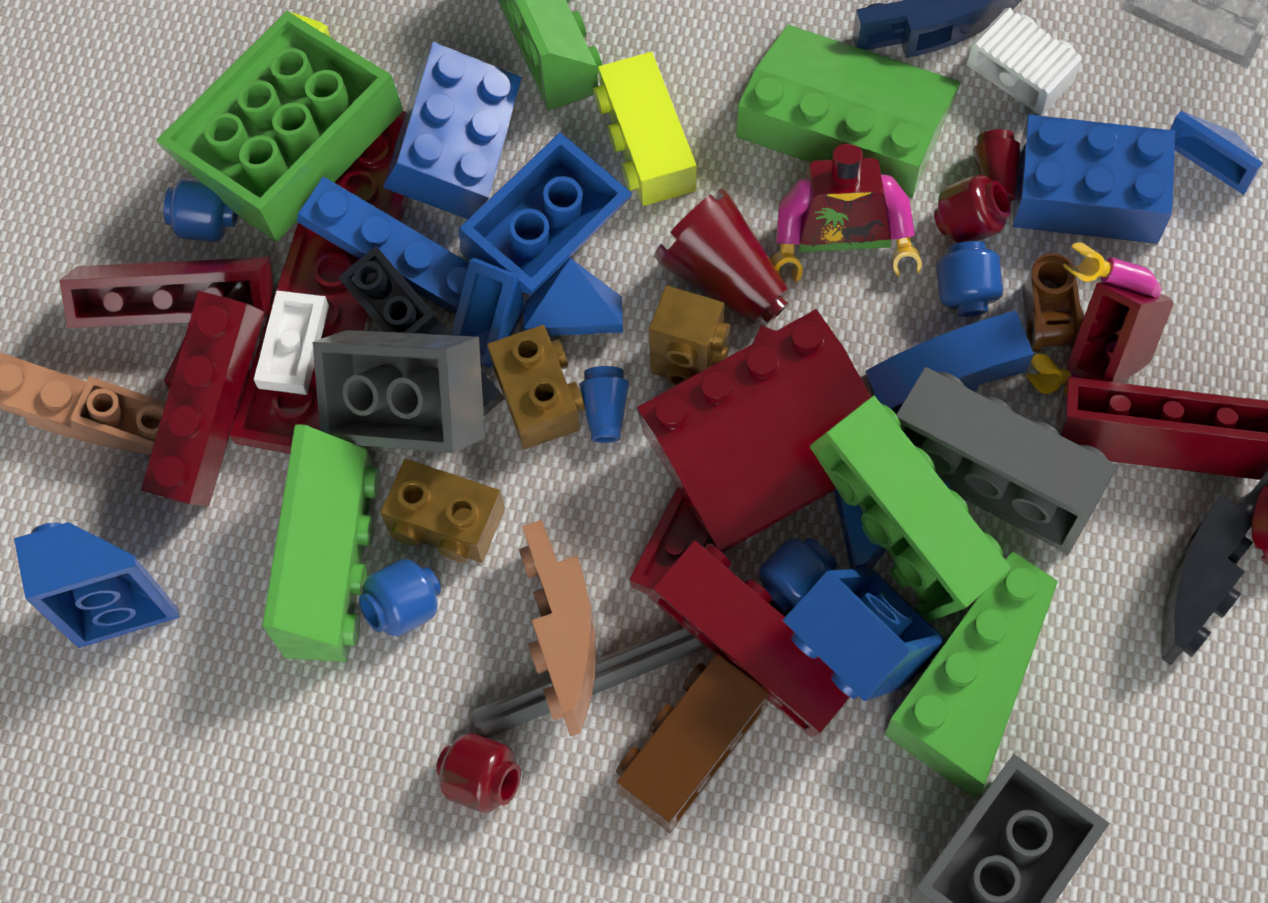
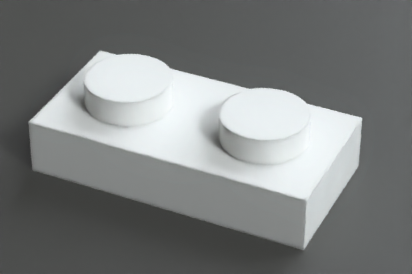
[254,291,329,395]

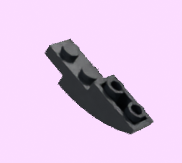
[338,246,505,416]
[1161,471,1268,666]

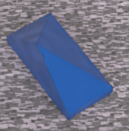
[1170,111,1263,195]
[451,258,525,368]
[524,258,623,336]

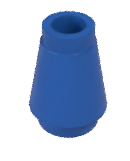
[579,366,629,443]

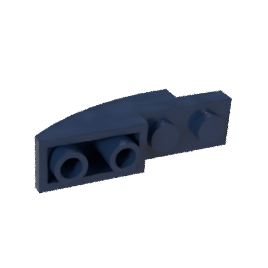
[852,0,1022,58]

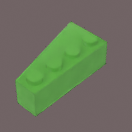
[809,396,1011,622]
[884,551,1058,799]

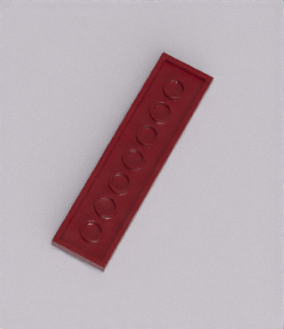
[229,111,409,454]

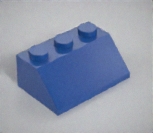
[459,132,632,295]
[14,522,180,648]

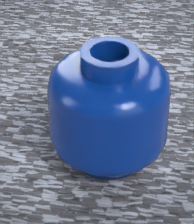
[163,177,238,242]
[936,241,1003,317]
[759,538,837,615]
[359,559,441,637]

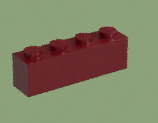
[59,257,275,328]
[141,290,265,506]
[1057,377,1268,480]
[648,540,850,738]

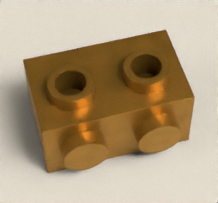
[649,285,730,386]
[487,325,585,450]
[380,458,505,563]

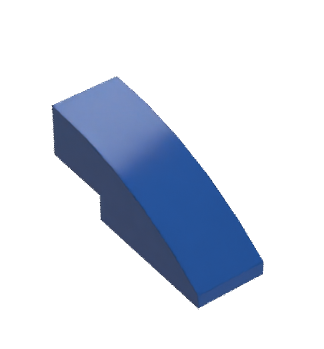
[865,310,1034,414]

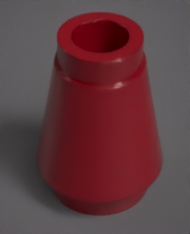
[972,129,1021,202]

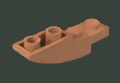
[0,352,166,455]
[518,520,596,736]

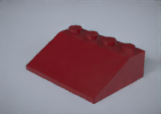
[637,309,871,553]

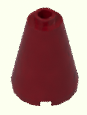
[653,188,789,324]

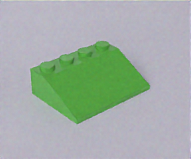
[156,11,404,242]
[737,24,961,198]

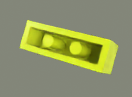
[593,51,697,206]

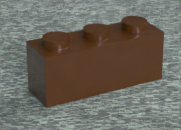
[615,654,770,833]

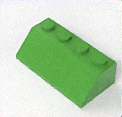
[497,0,602,111]
[262,424,381,662]

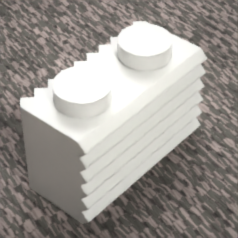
[967,8,1082,116]

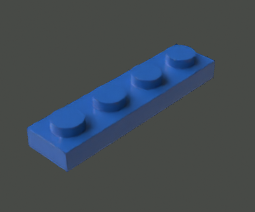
[297,176,469,315]

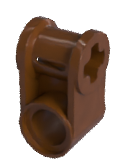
[1023,253,1084,353]

